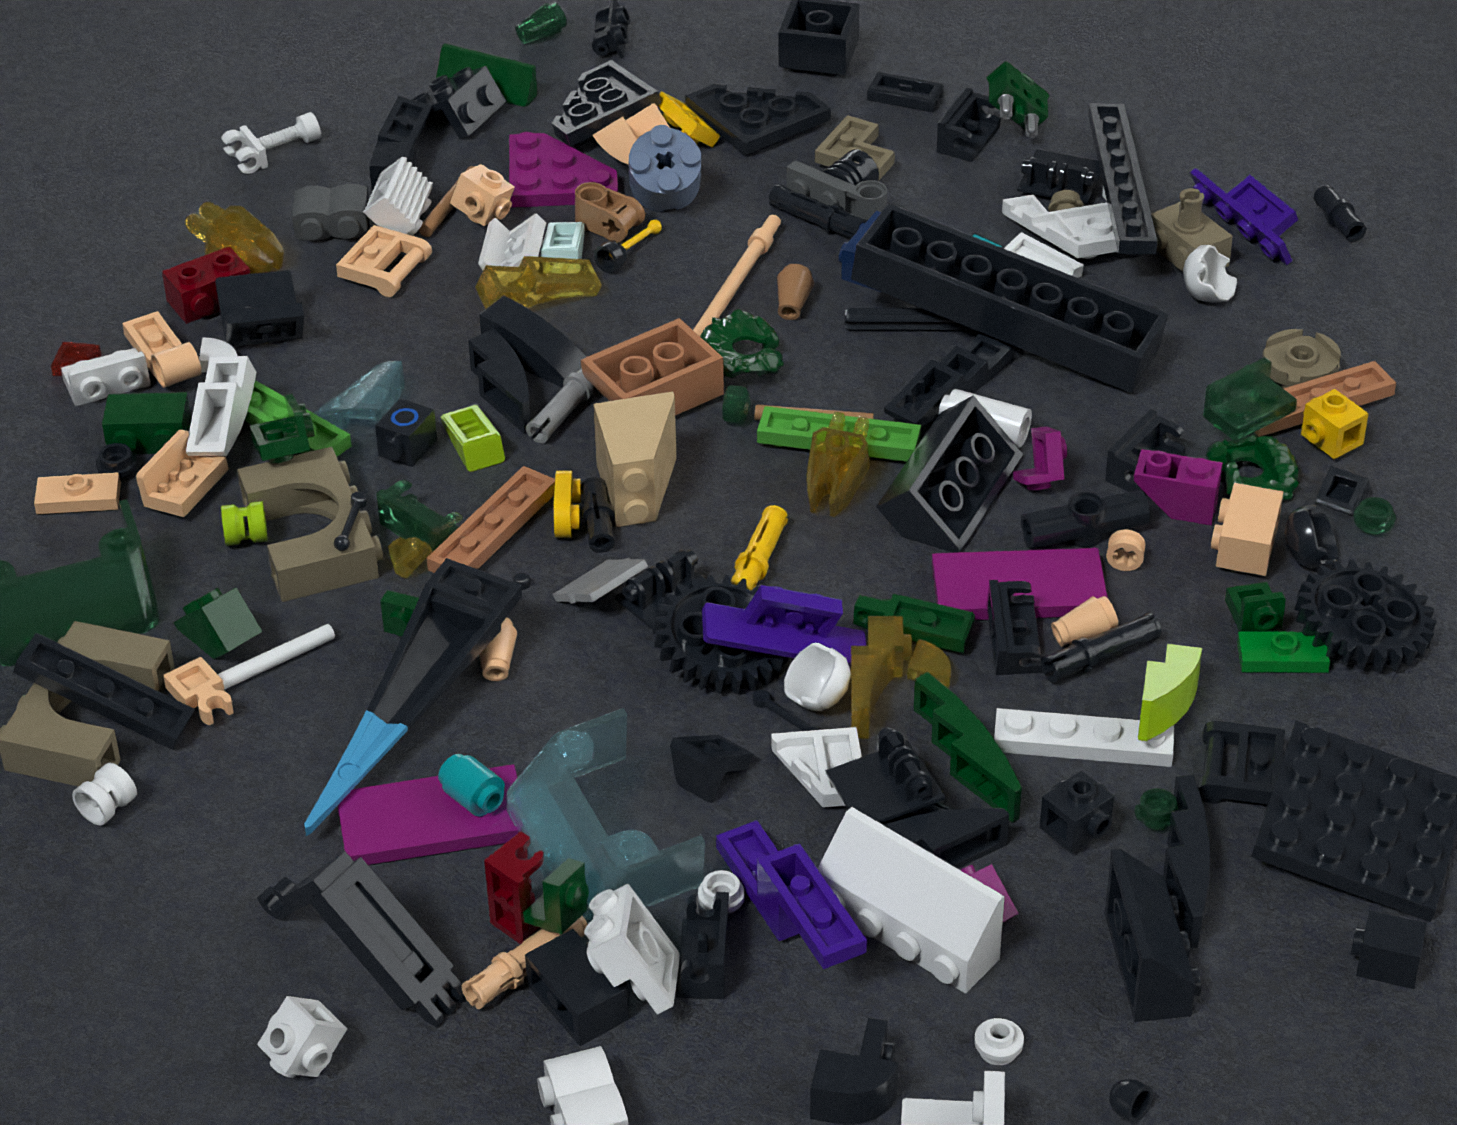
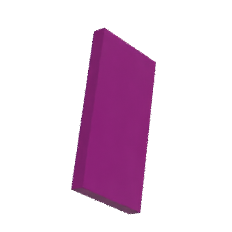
[932,548,1108,620]
[338,764,529,865]

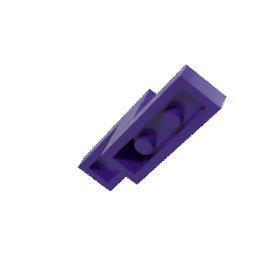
[716,820,867,970]

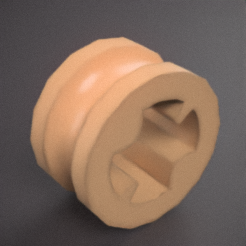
[1106,529,1146,571]

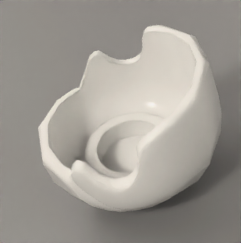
[1183,245,1237,303]
[784,643,851,711]

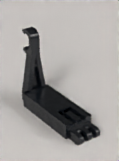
[257,851,466,1028]

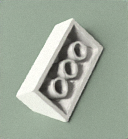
[817,807,1004,994]

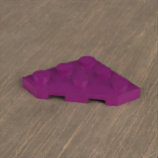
[509,132,618,208]

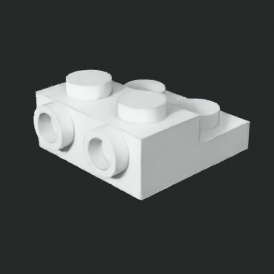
[584,884,680,1014]

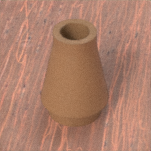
[777,264,814,320]

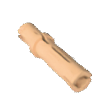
[462,916,588,1009]

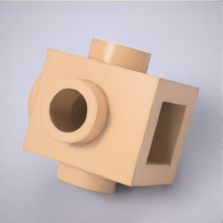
[450,164,515,226]

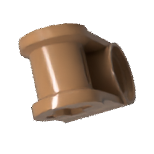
[575,182,645,242]

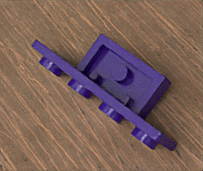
[1189,168,1299,266]
[702,585,868,670]

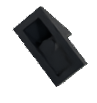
[670,735,754,803]

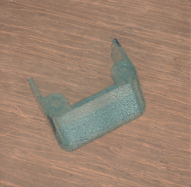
[506,708,705,924]

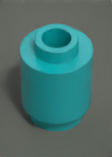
[438,754,505,816]

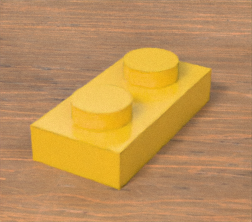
[657,91,720,148]

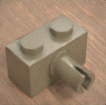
[1151,188,1233,272]

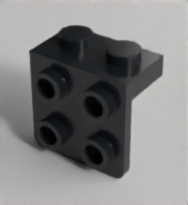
[411,66,506,139]

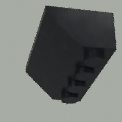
[876,395,1023,553]

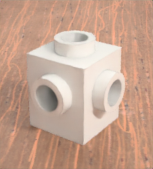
[257,996,347,1078]

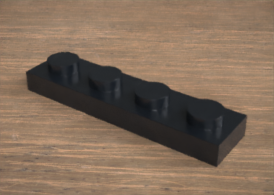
[13,633,195,750]

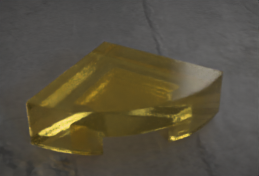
[388,537,433,579]
[907,639,951,687]

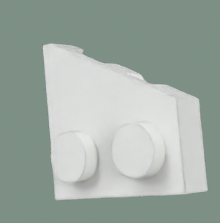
[771,727,862,807]

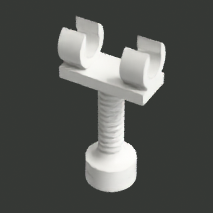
[221,112,321,174]

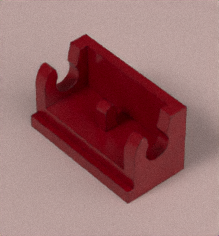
[484,831,544,944]

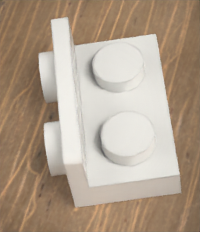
[61,348,151,406]

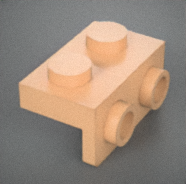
[136,429,229,517]

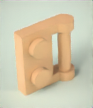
[336,225,432,297]

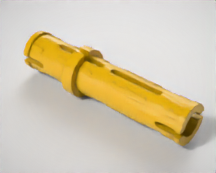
[731,505,788,590]

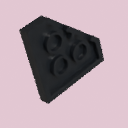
[552,60,661,147]
[685,84,831,155]

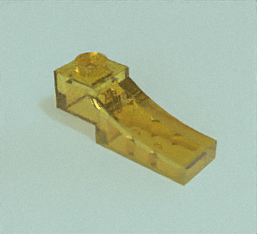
[475,256,602,309]
[851,616,912,739]

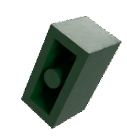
[102,392,192,454]

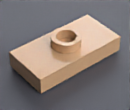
[34,473,121,514]

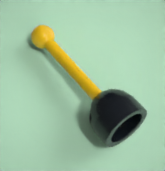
[594,220,662,273]

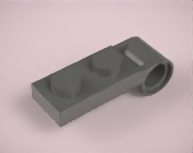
[787,160,887,220]

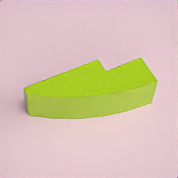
[1138,644,1202,741]

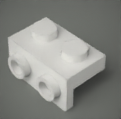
[478,213,546,288]

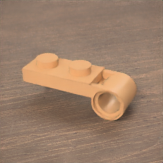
[122,311,201,388]

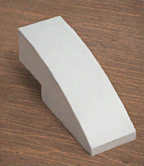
[186,356,257,456]

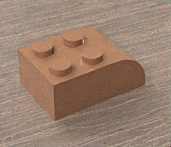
[581,318,724,415]

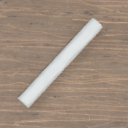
[217,624,335,690]

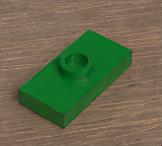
[1237,631,1330,673]

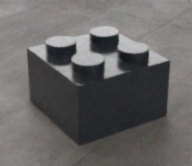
[778,0,860,75]

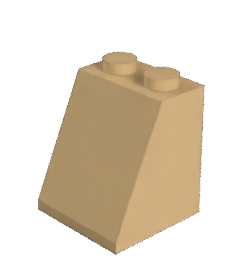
[593,391,676,527]

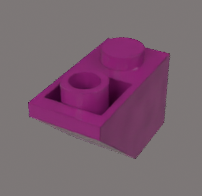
[1134,449,1223,526]

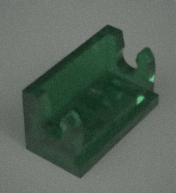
[376,480,463,555]

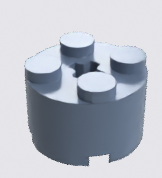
[628,125,701,212]

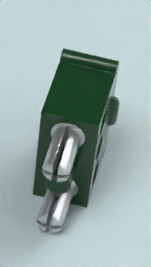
[986,61,1050,139]

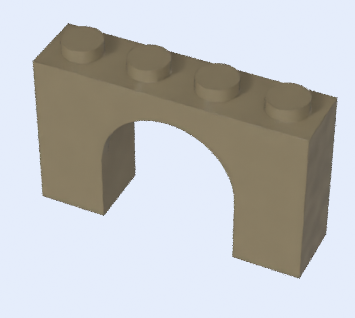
[237,447,383,602]
[0,621,175,786]

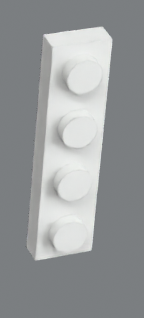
[994,708,1174,767]

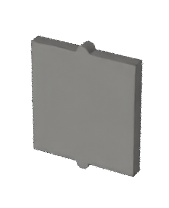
[553,557,648,604]

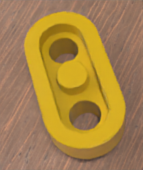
[554,470,581,538]

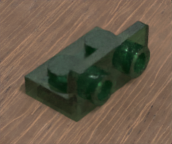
[1203,357,1297,441]

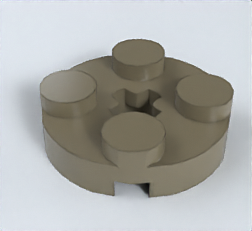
[1261,329,1341,389]

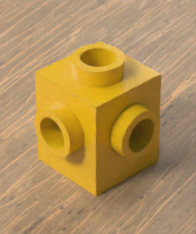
[1301,389,1369,459]

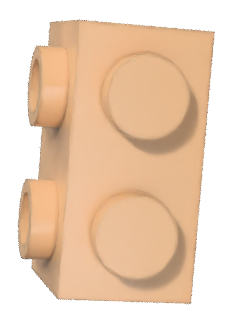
[1211,483,1283,576]

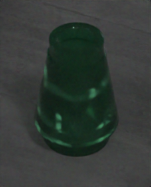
[515,2,567,44]

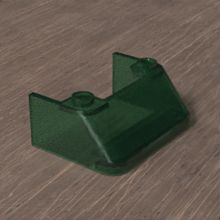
[0,499,160,666]

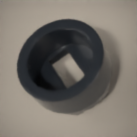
[1109,1079,1153,1123]

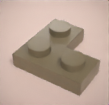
[815,115,895,181]

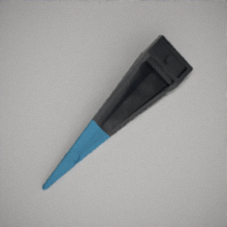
[304,558,522,836]

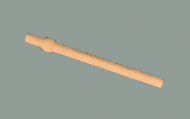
[693,215,781,336]

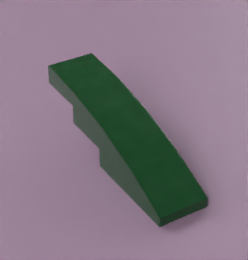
[913,671,1022,823]

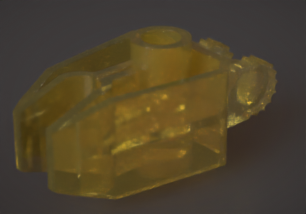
[184,202,284,274]
[807,411,870,517]

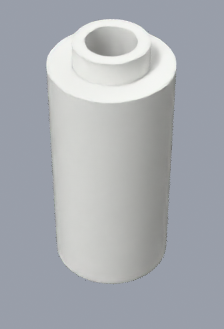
[939,389,1032,448]

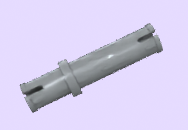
[526,368,594,443]

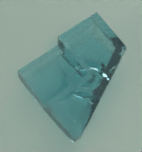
[314,361,405,429]

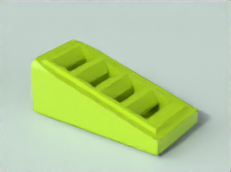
[440,405,505,472]

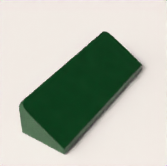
[436,43,537,107]

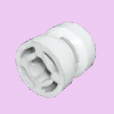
[72,762,137,826]

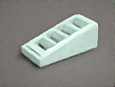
[541,222,585,277]

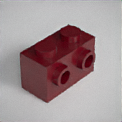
[162,246,250,324]

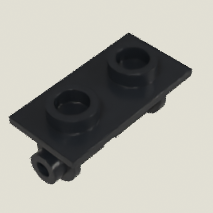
[592,0,630,59]

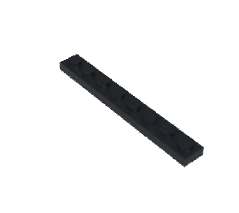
[1088,103,1157,257]

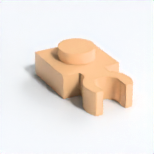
[163,657,234,725]

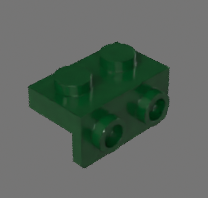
[250,394,315,463]

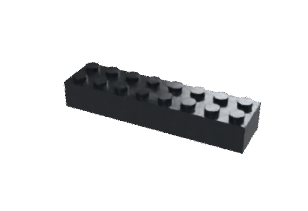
[851,203,1169,393]

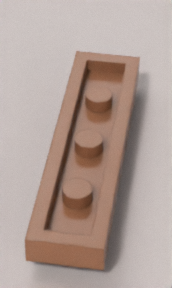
[1238,361,1396,437]
[427,466,555,573]

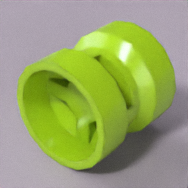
[221,501,268,546]

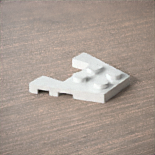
[1002,186,1118,259]

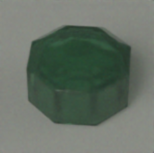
[722,385,751,424]

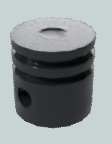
[823,149,879,186]

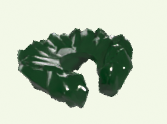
[700,309,784,378]
[1205,435,1299,500]

